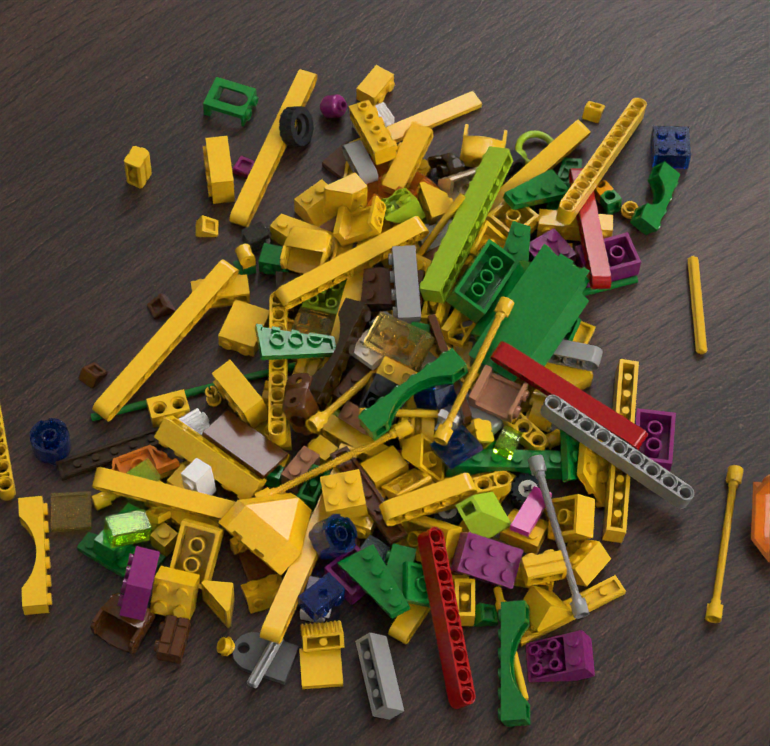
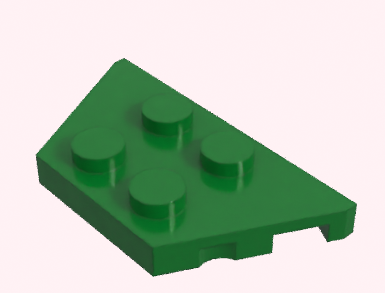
[560,417,580,482]

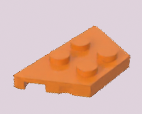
[108,445,180,494]

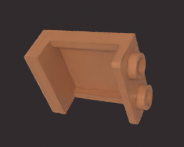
[468,365,530,423]

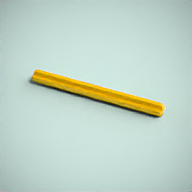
[687,256,707,354]

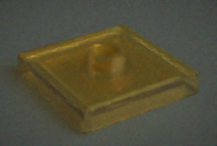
[51,491,92,532]

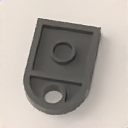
[233,632,299,685]

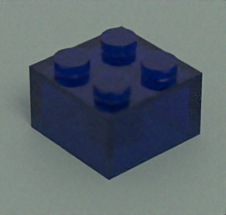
[651,126,691,169]

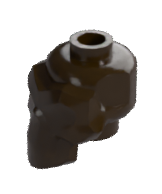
[427,152,465,179]

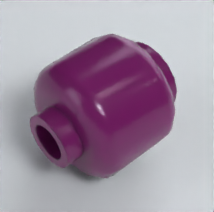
[320,94,347,119]

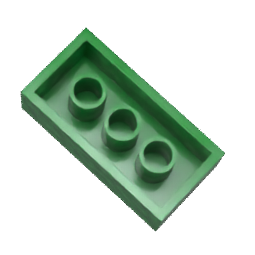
[446,239,520,323]

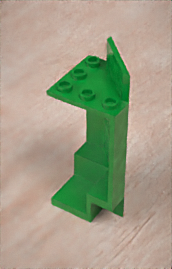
[468,244,590,382]

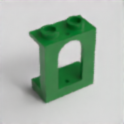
[203,77,259,126]

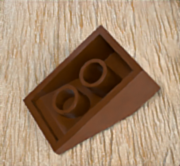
[361,267,425,312]

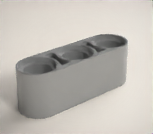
[342,140,379,184]

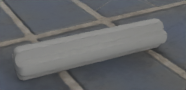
[247,639,284,688]

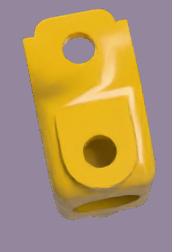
[460,124,507,168]
[280,226,333,274]

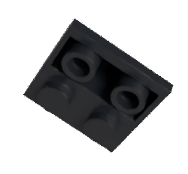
[358,373,405,426]

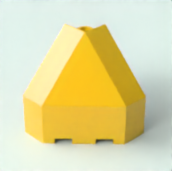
[218,493,312,576]

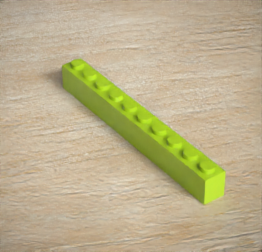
[419,146,513,304]

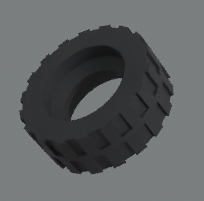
[279,106,314,147]

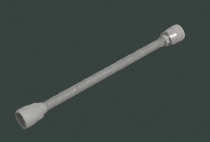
[528,455,590,619]

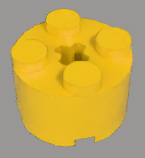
[525,390,554,433]

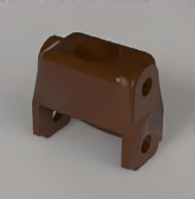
[282,373,327,435]
[90,593,155,654]

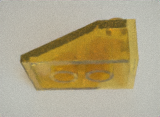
[362,311,436,372]

